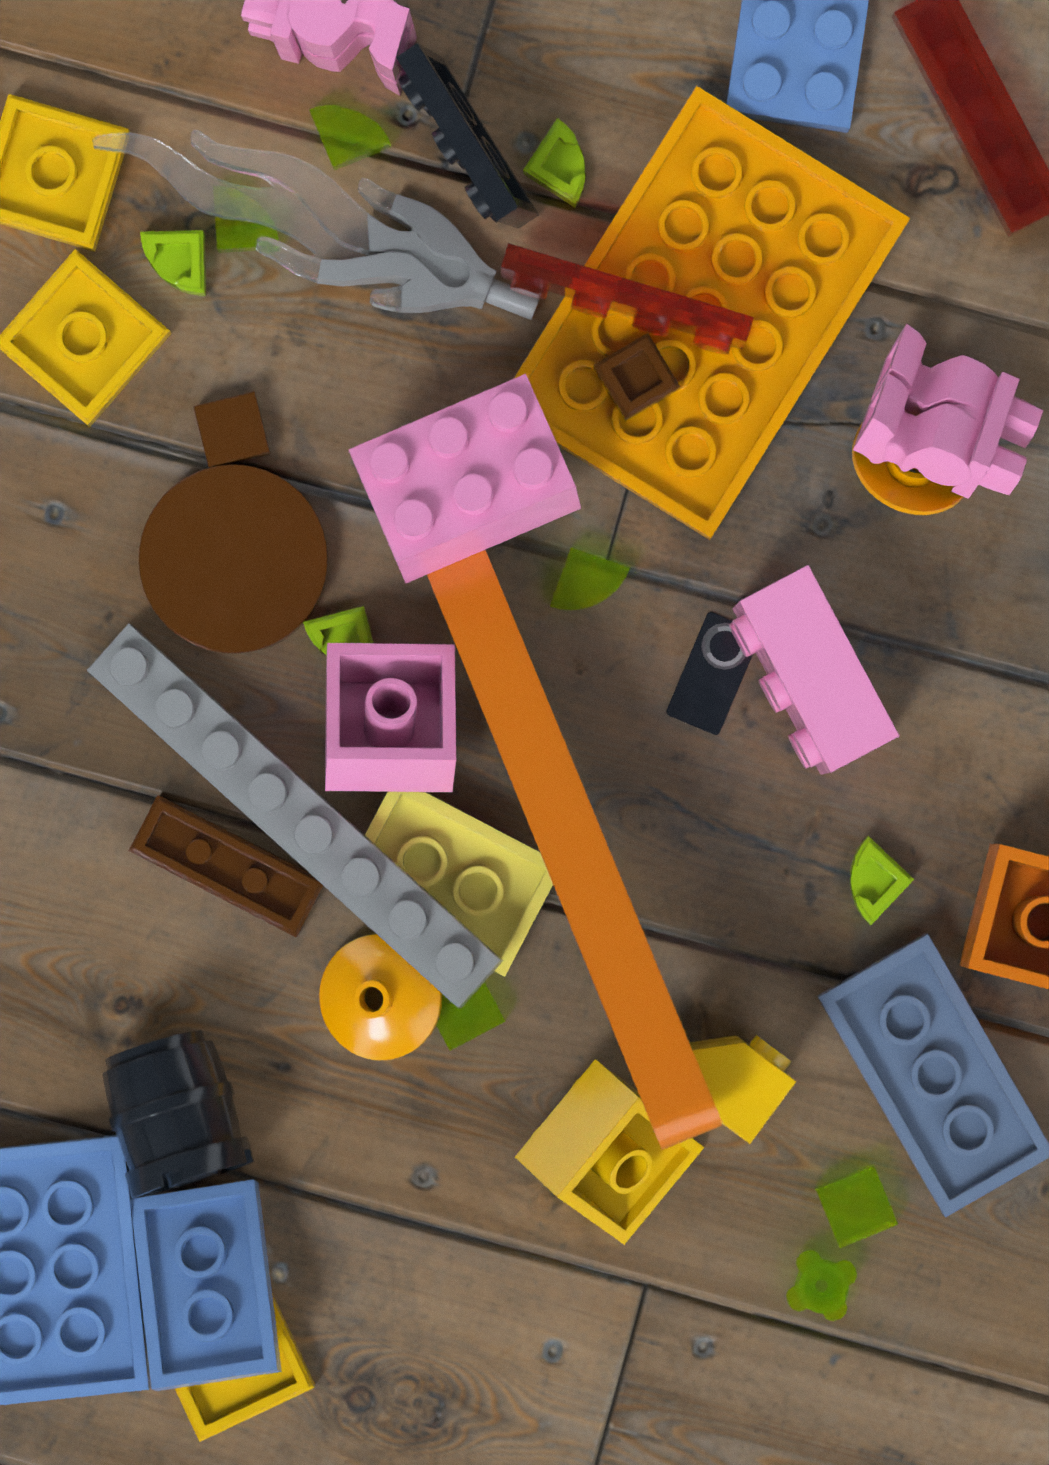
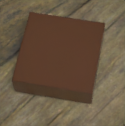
[593,333,680,422]
[193,391,271,468]

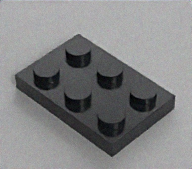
[396,43,539,229]

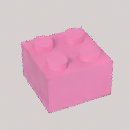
[325,643,456,792]

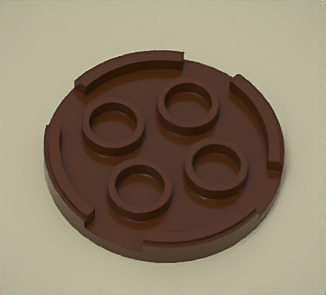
[139,465,328,654]

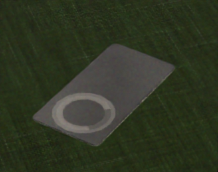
[666,612,753,735]

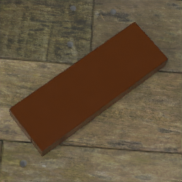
[128,795,324,937]

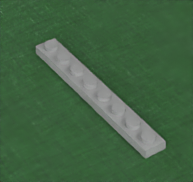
[87,623,503,1008]

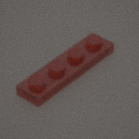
[892,0,1049,238]
[501,243,754,355]

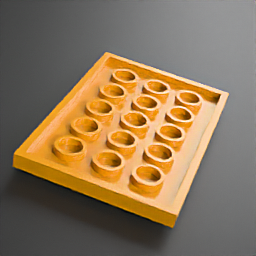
[513,86,910,540]

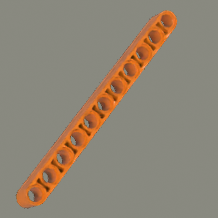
[427,550,723,1150]

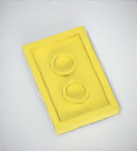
[365,792,553,977]

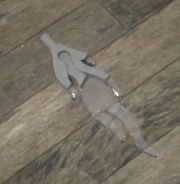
[93,129,540,320]

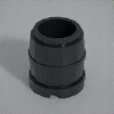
[102,1030,255,1199]

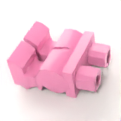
[241,0,417,96]
[853,323,1043,499]

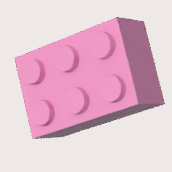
[348,374,581,583]
[729,565,899,775]

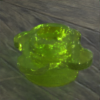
[786,1250,857,1321]

